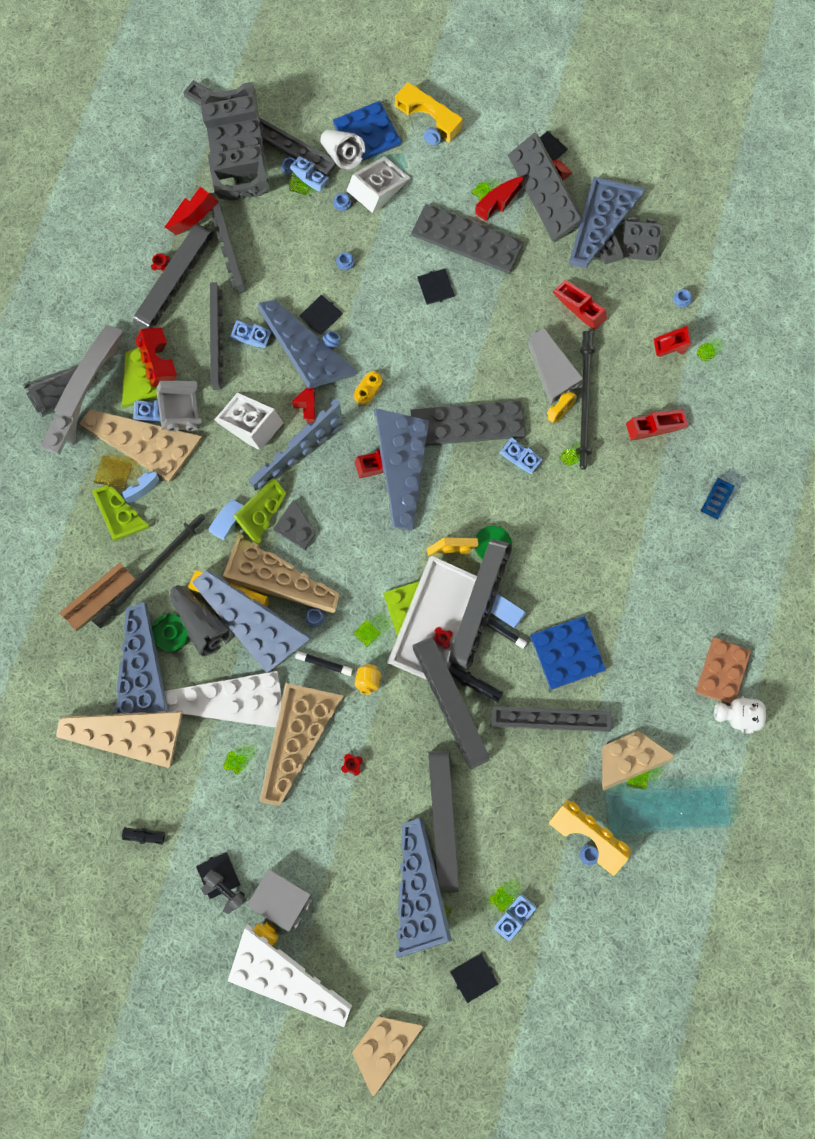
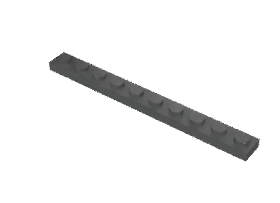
[183,80,337,177]

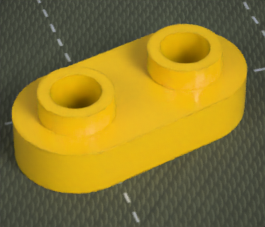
[354,371,382,405]
[547,391,577,424]

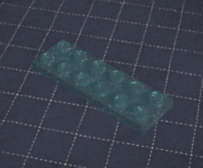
[605,785,731,834]

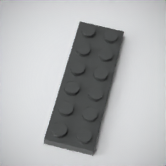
[508,133,584,242]
[411,204,523,274]
[411,401,525,445]

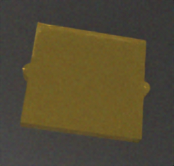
[94,456,133,488]

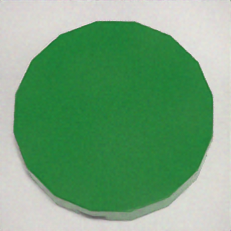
[474,526,512,560]
[152,614,189,652]

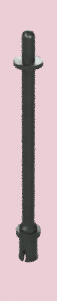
[575,331,595,470]
[92,514,205,629]

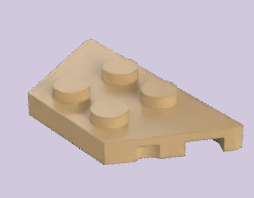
[602,731,674,790]
[352,1016,423,1096]

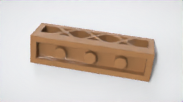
[59,562,135,631]

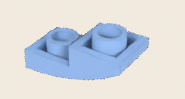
[290,156,329,192]
[230,320,271,348]
[133,400,161,421]
[499,437,542,474]
[122,472,160,504]
[209,499,244,540]
[491,594,526,629]
[493,894,537,942]

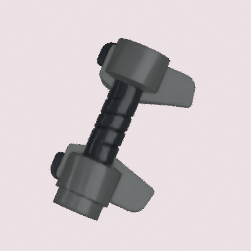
[202,869,245,914]

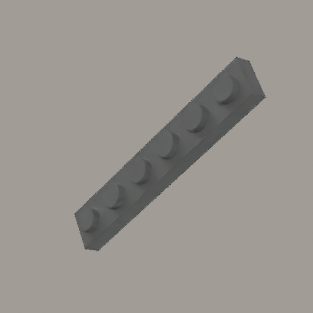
[210,192,245,294]
[210,282,224,390]
[492,706,611,732]

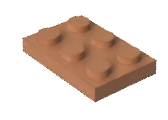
[695,637,751,705]

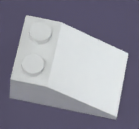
[347,156,410,213]
[214,393,284,450]

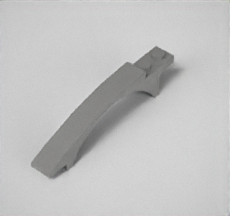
[40,325,124,455]

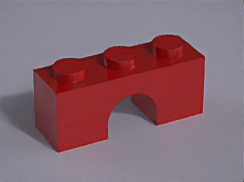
[136,327,177,386]

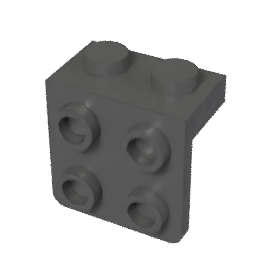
[622,217,662,261]

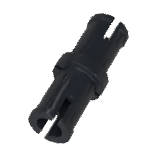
[122,827,165,845]

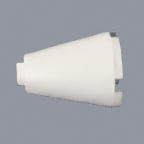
[320,130,365,170]

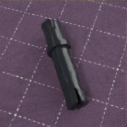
[449,664,504,703]

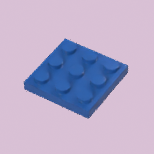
[333,101,401,161]
[530,616,606,690]

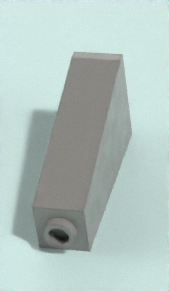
[528,328,583,405]

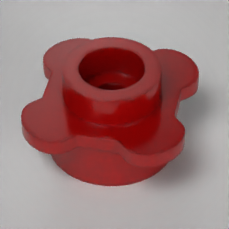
[151,253,170,271]
[433,627,453,649]
[341,754,363,776]

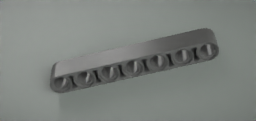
[133,224,214,329]
[449,539,512,669]
[412,637,490,769]
[428,750,459,893]

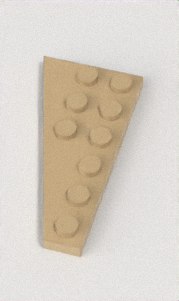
[79,409,203,483]
[223,533,340,613]
[259,683,343,806]
[56,710,183,768]

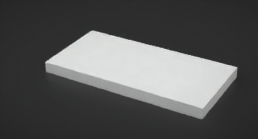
[387,556,477,680]

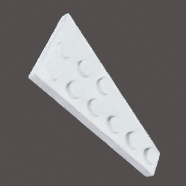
[164,671,282,728]
[228,924,352,1027]

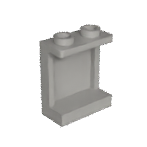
[156,381,202,432]
[247,869,313,932]

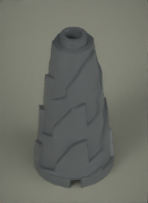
[23,365,98,417]
[170,585,233,657]

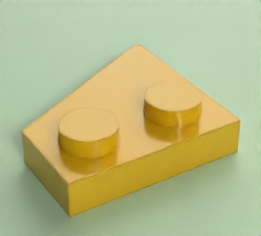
[427,538,478,556]

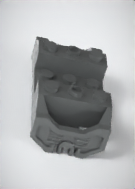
[200,82,270,201]

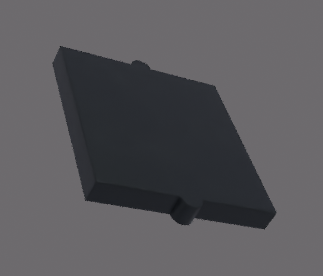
[540,131,568,160]
[417,269,455,305]
[299,295,343,335]
[196,852,241,900]
[450,954,499,1003]

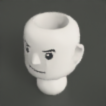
[714,696,766,733]

